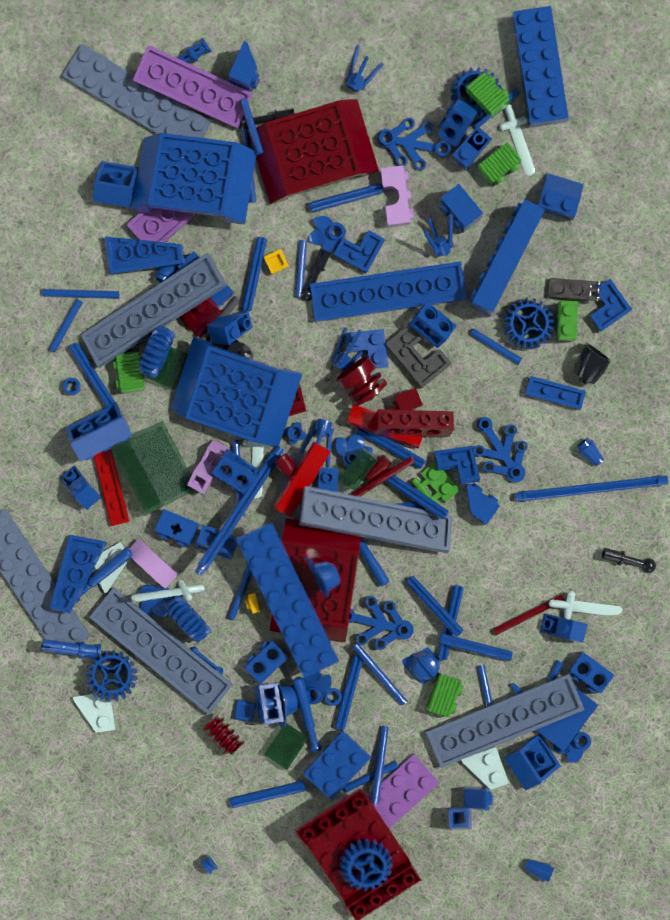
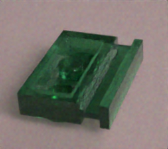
[146,347,187,389]
[264,722,309,770]

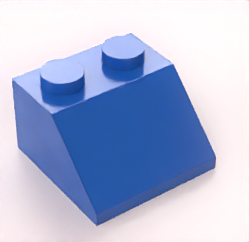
[228,41,260,92]
[93,161,139,208]
[538,173,584,221]
[505,734,561,791]

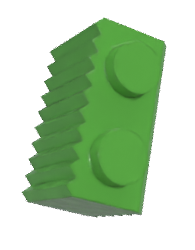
[466,72,509,119]
[477,142,522,186]
[556,301,579,342]
[113,352,145,394]
[426,672,463,718]

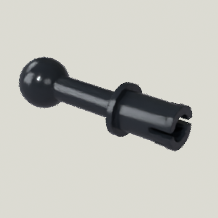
[240,108,294,130]
[299,248,332,302]
[602,548,656,573]

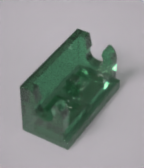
[339,447,378,491]

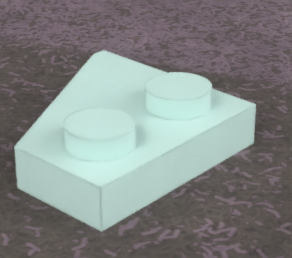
[93,542,130,593]
[73,693,116,733]
[461,746,509,790]

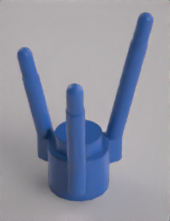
[345,45,384,92]
[423,214,454,256]
[331,327,365,371]
[299,419,334,468]

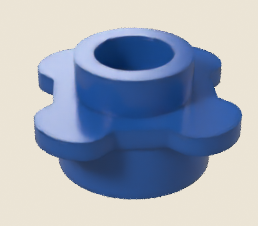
[284,422,307,445]

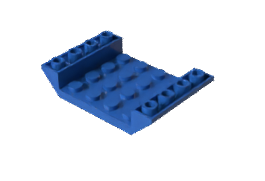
[132,133,257,225]
[171,337,303,446]

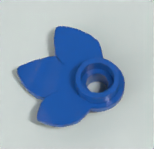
[309,216,346,253]
[335,433,373,469]
[140,585,175,617]
[304,671,332,704]
[553,732,591,763]

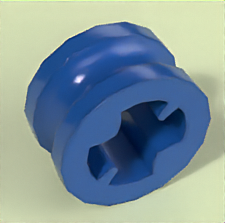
[63,378,81,395]
[325,688,342,706]
[200,855,218,875]

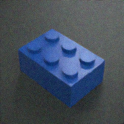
[65,402,132,462]
[303,730,371,800]

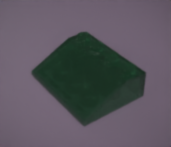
[111,421,195,515]

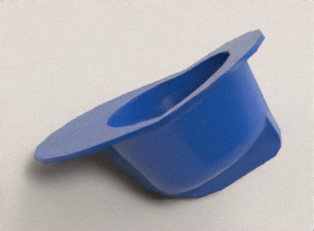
[305,556,340,598]
[402,647,441,684]
[276,682,299,729]

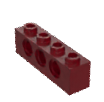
[373,409,454,437]

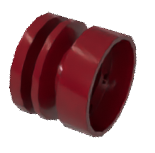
[336,356,387,406]

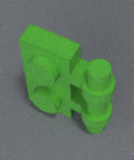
[411,461,460,505]

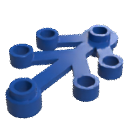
[377,118,451,171]
[473,417,528,482]
[349,596,414,650]

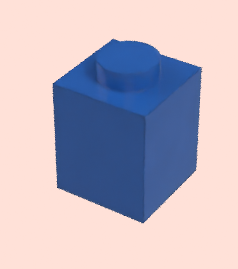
[449,808,472,830]

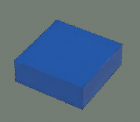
[234,700,256,722]

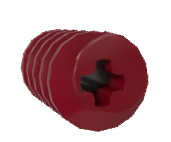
[203,714,245,755]

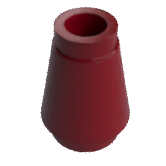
[274,453,297,480]
[364,454,393,481]

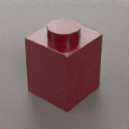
[392,387,423,410]

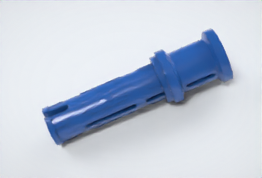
[176,37,211,63]
[41,639,101,661]

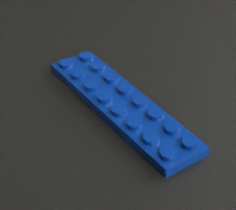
[310,261,467,322]
[236,522,339,678]

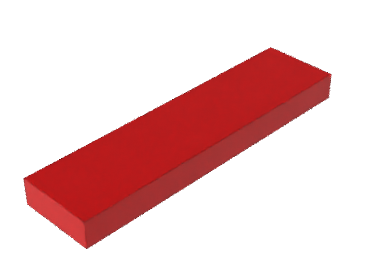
[346,404,423,449]
[274,441,331,517]
[94,448,130,527]

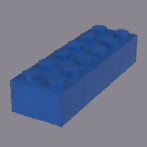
[512,6,569,128]
[469,199,545,317]

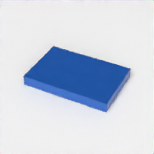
[536,688,599,751]

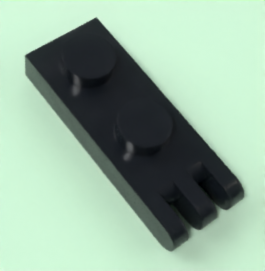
[548,278,602,301]

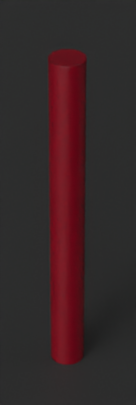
[349,456,415,497]
[493,594,564,635]

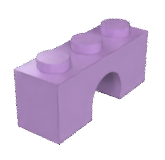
[380,165,414,227]

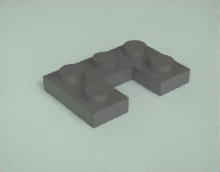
[386,325,452,388]

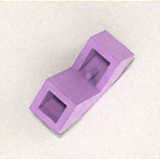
[187,440,230,494]
[129,538,178,589]

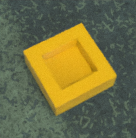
[264,249,289,275]
[245,593,260,613]

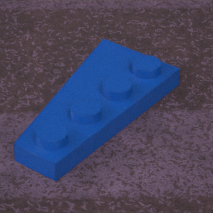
[105,236,185,274]
[50,535,107,613]

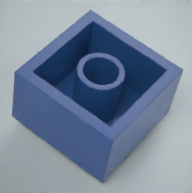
[439,184,483,233]

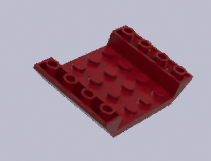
[248,99,379,205]
[269,518,361,642]
[295,788,421,920]

